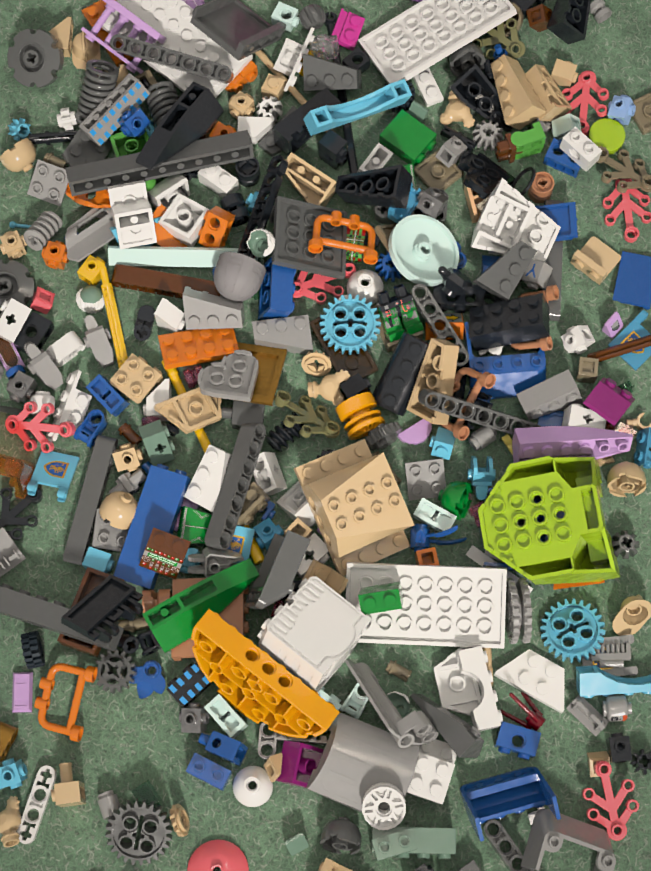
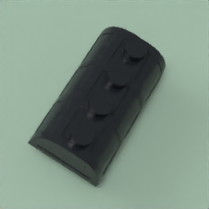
[373,331,429,416]

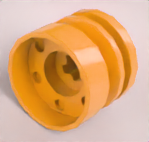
[336,392,385,440]

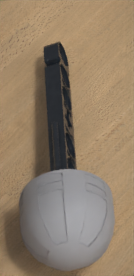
[214,155,288,302]

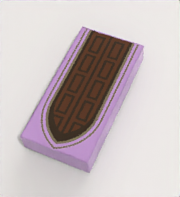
[0,338,26,371]

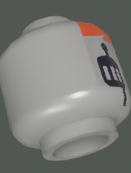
[602,695,632,721]

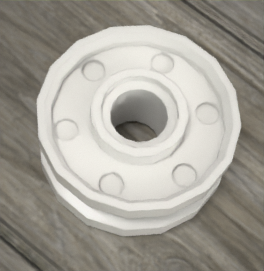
[362,782,406,830]

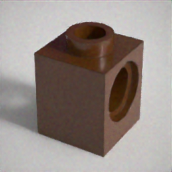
[527,4,552,32]

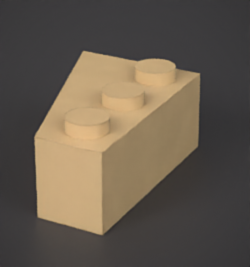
[525,64,572,122]
[285,152,337,207]

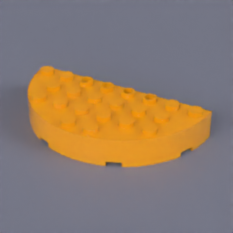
[191,609,340,738]

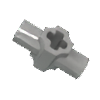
[109,469,147,496]

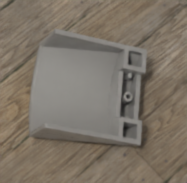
[306,713,420,813]

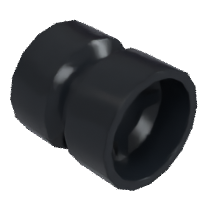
[235,157,260,187]
[220,193,250,227]

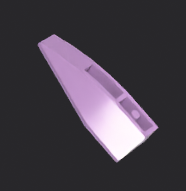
[512,426,633,463]

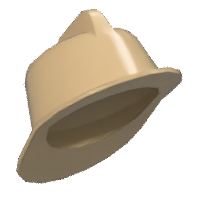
[72,31,101,70]
[612,594,651,636]

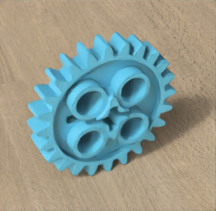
[319,294,381,355]
[540,599,605,663]

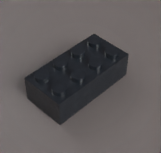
[469,293,549,351]

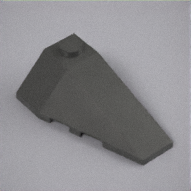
[411,693,484,758]

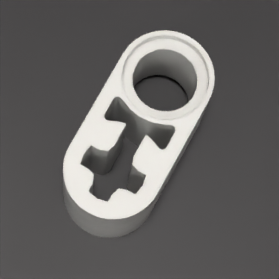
[46,331,86,367]

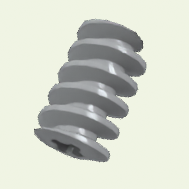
[24,211,63,251]

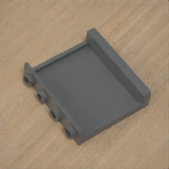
[190,0,287,61]

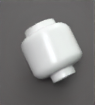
[30,391,55,420]

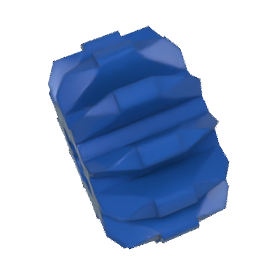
[375,251,402,282]

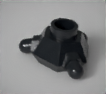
[438,266,474,298]

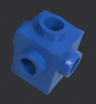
[118,108,151,137]

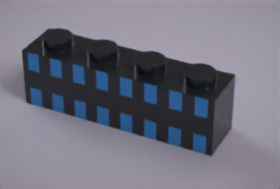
[166,662,214,708]

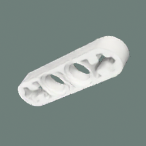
[17,765,57,844]

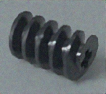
[265,412,304,453]

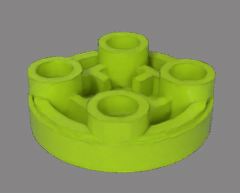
[588,118,625,155]

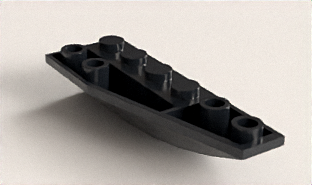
[136,81,224,170]

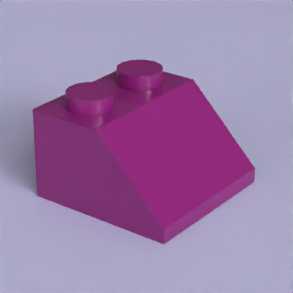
[583,377,635,426]
[275,740,324,788]

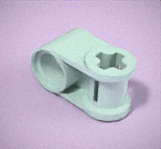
[340,683,369,719]

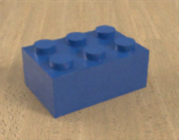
[258,257,296,321]

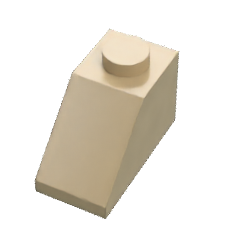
[49,17,74,57]

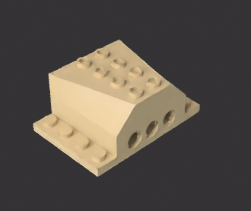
[294,439,415,576]

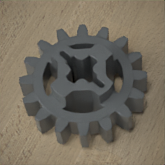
[365,421,403,451]
[95,649,137,694]

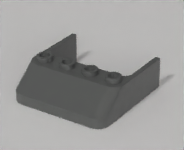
[245,530,310,609]

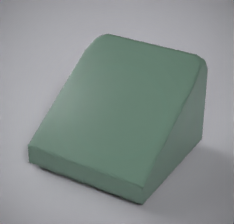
[407,101,428,124]
[284,832,309,856]

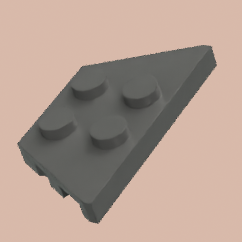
[62,128,118,167]

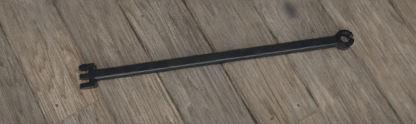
[324,12,358,174]

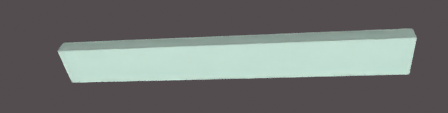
[108,246,258,267]

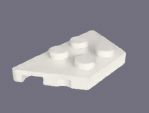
[433,647,481,716]
[494,649,564,714]

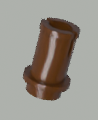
[118,423,142,445]

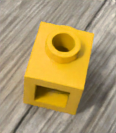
[77,255,106,286]

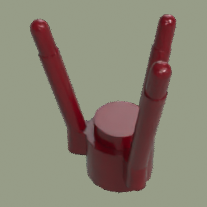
[500,692,546,731]

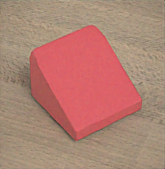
[30,287,55,314]

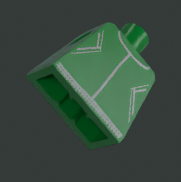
[177,506,212,544]

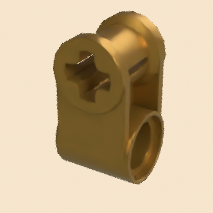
[0,721,18,762]

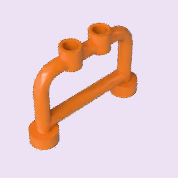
[308,211,378,265]
[34,663,98,742]

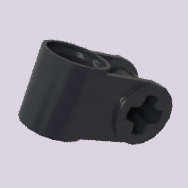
[136,630,161,657]

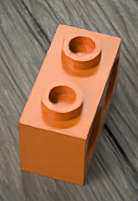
[198,206,236,248]

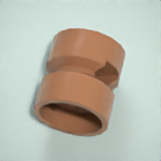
[528,171,554,203]
[142,589,172,613]

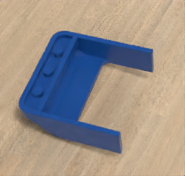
[463,322,546,399]
[460,767,561,842]

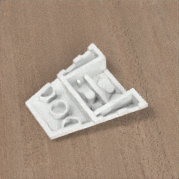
[471,178,561,262]

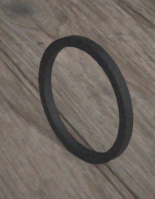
[511,167,536,196]

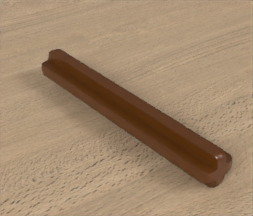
[587,335,651,362]

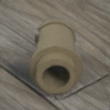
[43,152,68,169]
[385,660,412,682]

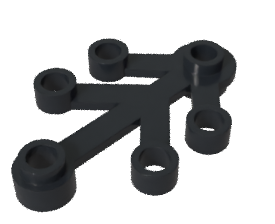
[0,487,43,541]

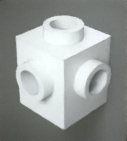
[561,325,595,354]

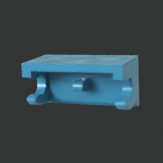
[387,183,422,223]

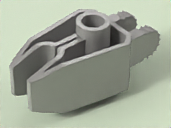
[83,315,114,368]
[24,341,63,390]
[187,547,244,578]

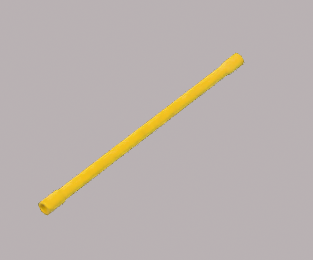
[161,361,264,565]

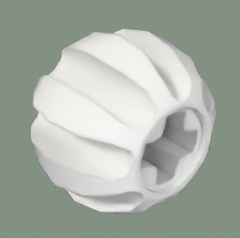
[256,96,283,122]

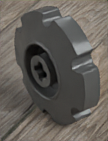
[7,29,64,88]
[0,260,36,318]

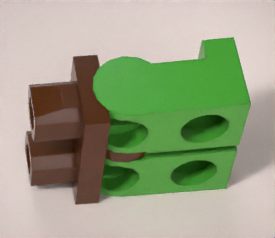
[495,121,546,164]

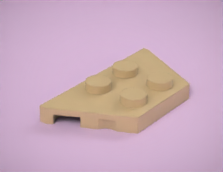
[154,387,222,434]

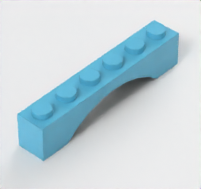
[303,79,412,136]
[576,665,651,698]

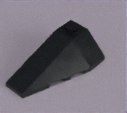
[449,64,513,132]

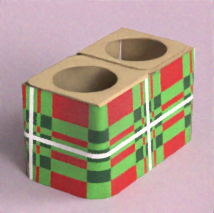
[346,226,366,264]

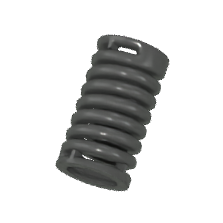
[75,59,119,124]
[145,81,179,128]

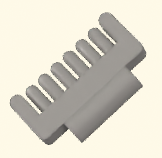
[590,643,631,668]

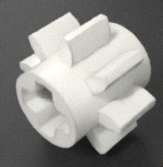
[57,107,78,131]

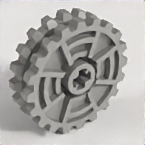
[505,578,532,644]

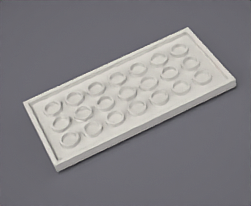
[102,0,253,98]
[358,0,517,84]
[346,562,507,649]

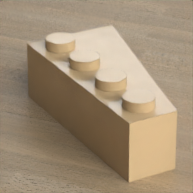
[406,338,459,425]

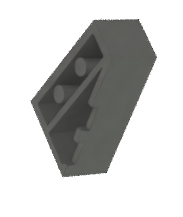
[303,54,362,91]
[472,241,537,301]

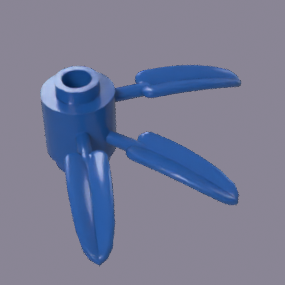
[410,524,467,553]

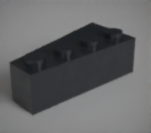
[546,0,591,44]
[273,88,341,156]
[335,165,413,209]

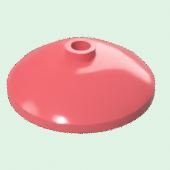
[187,840,249,871]

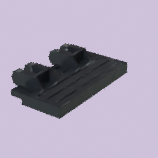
[61,574,144,643]

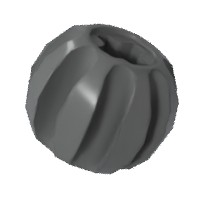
[299,4,326,31]
[612,530,639,559]

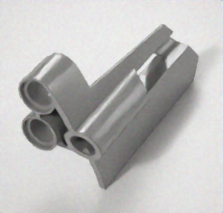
[65,208,115,262]
[345,658,438,748]

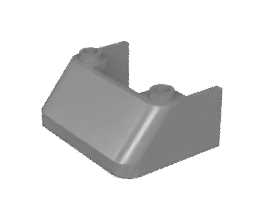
[520,809,616,871]

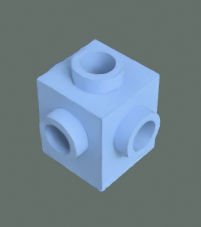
[607,95,636,125]

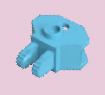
[467,456,496,501]

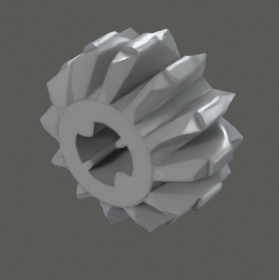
[472,120,503,152]

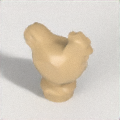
[440,91,475,128]
[308,369,350,406]
[0,796,21,847]

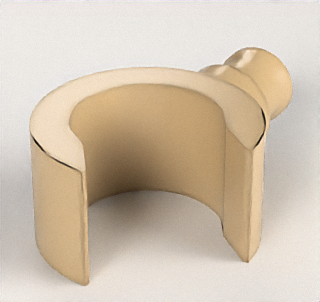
[626,413,651,430]

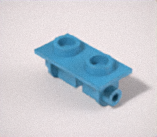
[634,427,651,469]

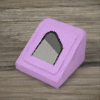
[602,312,623,339]

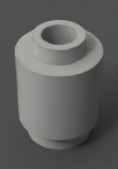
[468,426,497,451]
[97,790,120,822]

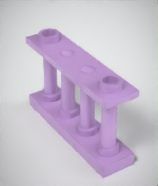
[81,0,166,73]

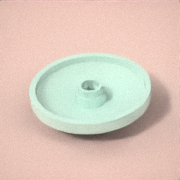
[388,214,459,286]

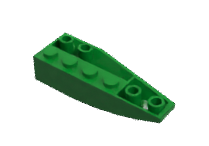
[142,558,260,653]

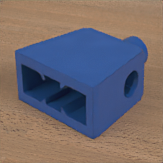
[198,731,248,766]

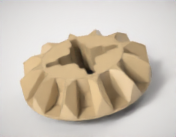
[301,350,332,376]
[170,804,190,837]

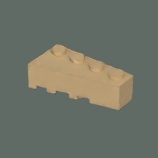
[491,54,547,130]

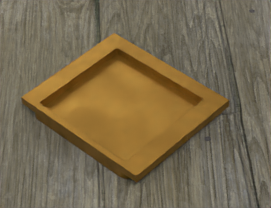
[230,342,287,406]

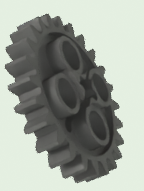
[105,798,173,866]

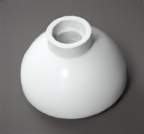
[346,269,384,305]
[233,766,273,807]

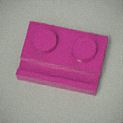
[329,8,365,51]

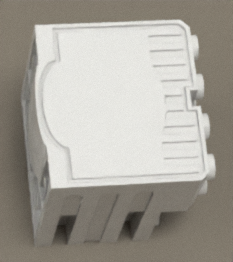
[257,576,371,693]

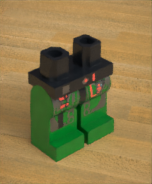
[375,284,424,342]

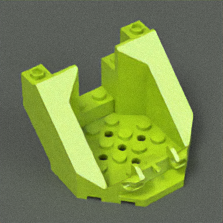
[478,456,620,585]

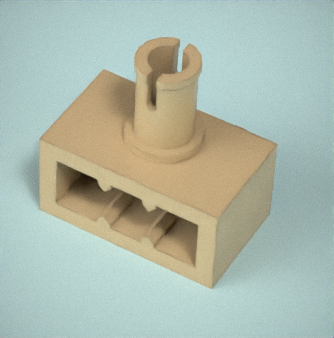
[51,762,86,807]

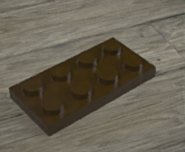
[309,312,378,383]

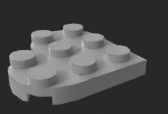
[198,350,259,402]

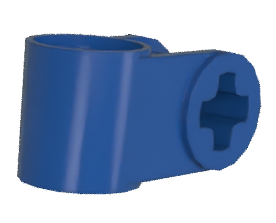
[73,409,107,448]

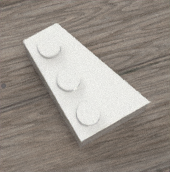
[184,444,232,512]

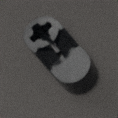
[134,305,155,341]

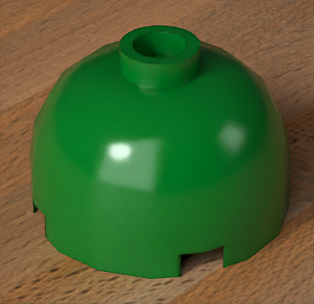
[438,481,473,521]

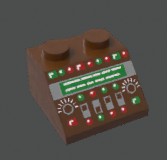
[139,527,191,580]

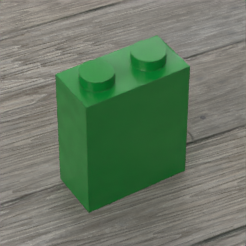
[379,109,437,167]
[358,582,404,615]

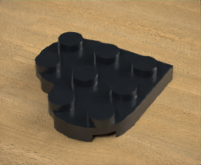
[458,150,515,199]

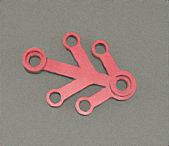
[562,71,609,136]
[602,178,651,243]
[293,263,356,305]
[5,401,76,453]
[582,760,639,841]

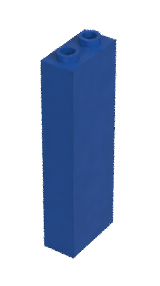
[113,464,191,590]

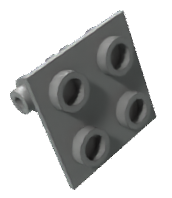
[27,159,68,206]
[404,458,446,501]
[92,508,129,552]
[0,527,26,577]

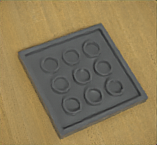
[272,196,347,280]

